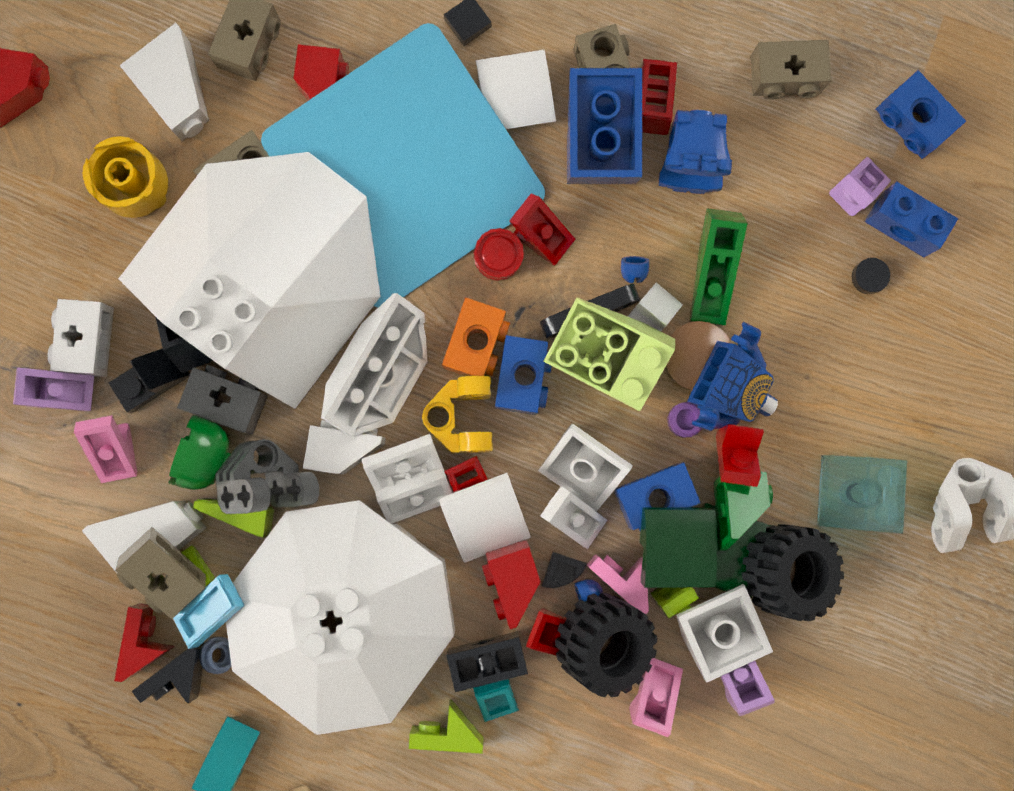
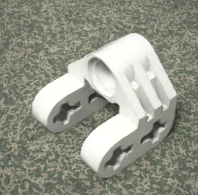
[931,458,1014,553]

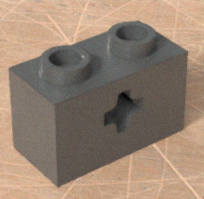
[177,365,268,435]

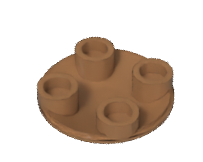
[666,321,732,390]

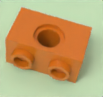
[442,297,510,376]

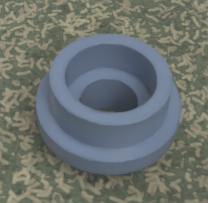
[199,637,232,674]

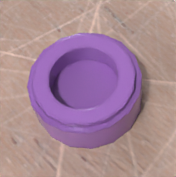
[667,402,702,438]

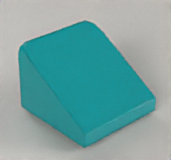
[473,679,519,722]

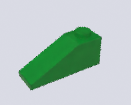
[690,208,748,325]

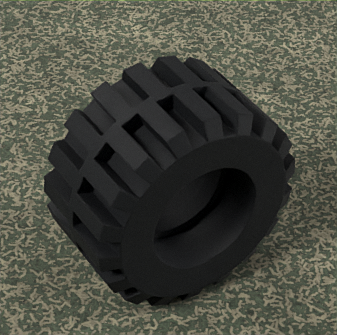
[742,524,844,622]
[555,593,657,697]

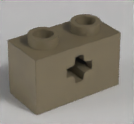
[208,0,281,81]
[750,40,831,100]
[115,527,206,619]

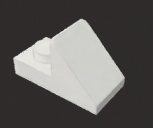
[628,283,683,331]
[540,486,607,549]

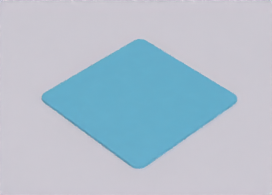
[261,23,545,308]

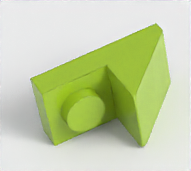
[408,699,484,754]

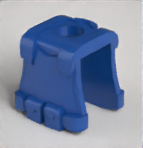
[658,110,732,194]

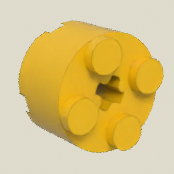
[83,136,168,218]

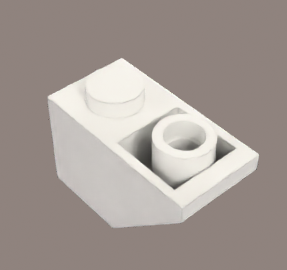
[303,420,386,474]

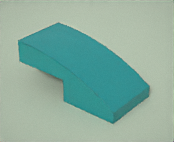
[192,716,261,791]

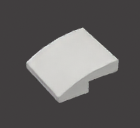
[476,50,556,129]
[362,434,453,524]
[438,473,531,563]

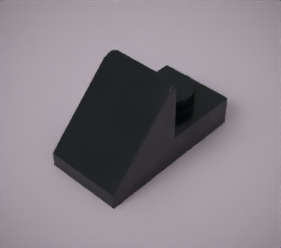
[108,348,190,413]
[132,642,204,704]

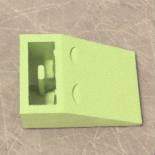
[543,298,675,411]

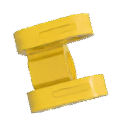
[422,376,493,453]

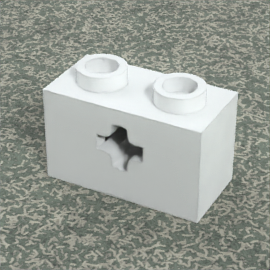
[48,299,114,377]

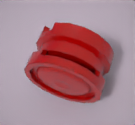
[474,228,524,281]

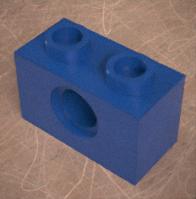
[875,70,966,159]
[864,182,958,257]
[495,335,552,415]
[614,462,701,531]

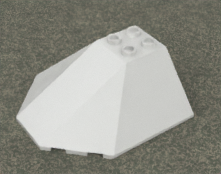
[118,152,381,409]

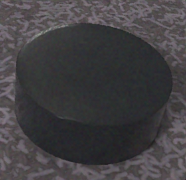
[851,258,890,294]

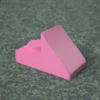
[74,415,137,483]
[587,554,649,614]
[629,658,683,737]

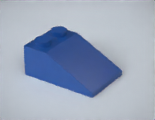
[567,68,642,184]

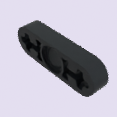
[540,284,641,339]

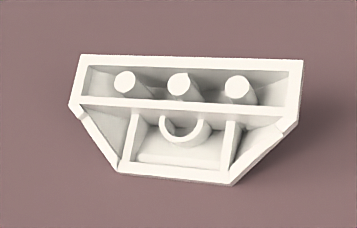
[321,293,428,437]

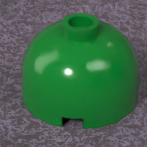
[168,415,231,490]

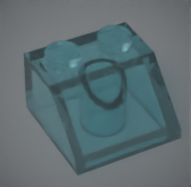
[817,455,907,534]

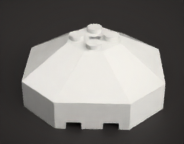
[226,500,455,735]

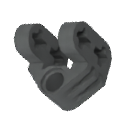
[215,439,320,514]

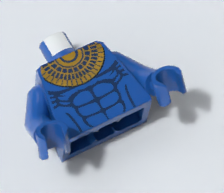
[687,322,778,431]

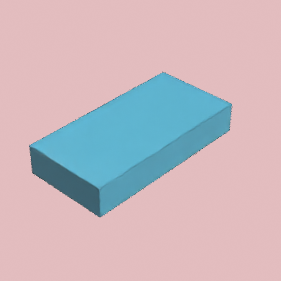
[173,574,244,649]

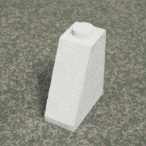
[120,23,209,141]
[82,501,206,573]

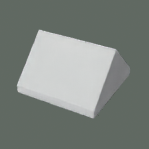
[538,424,633,511]
[676,584,773,683]

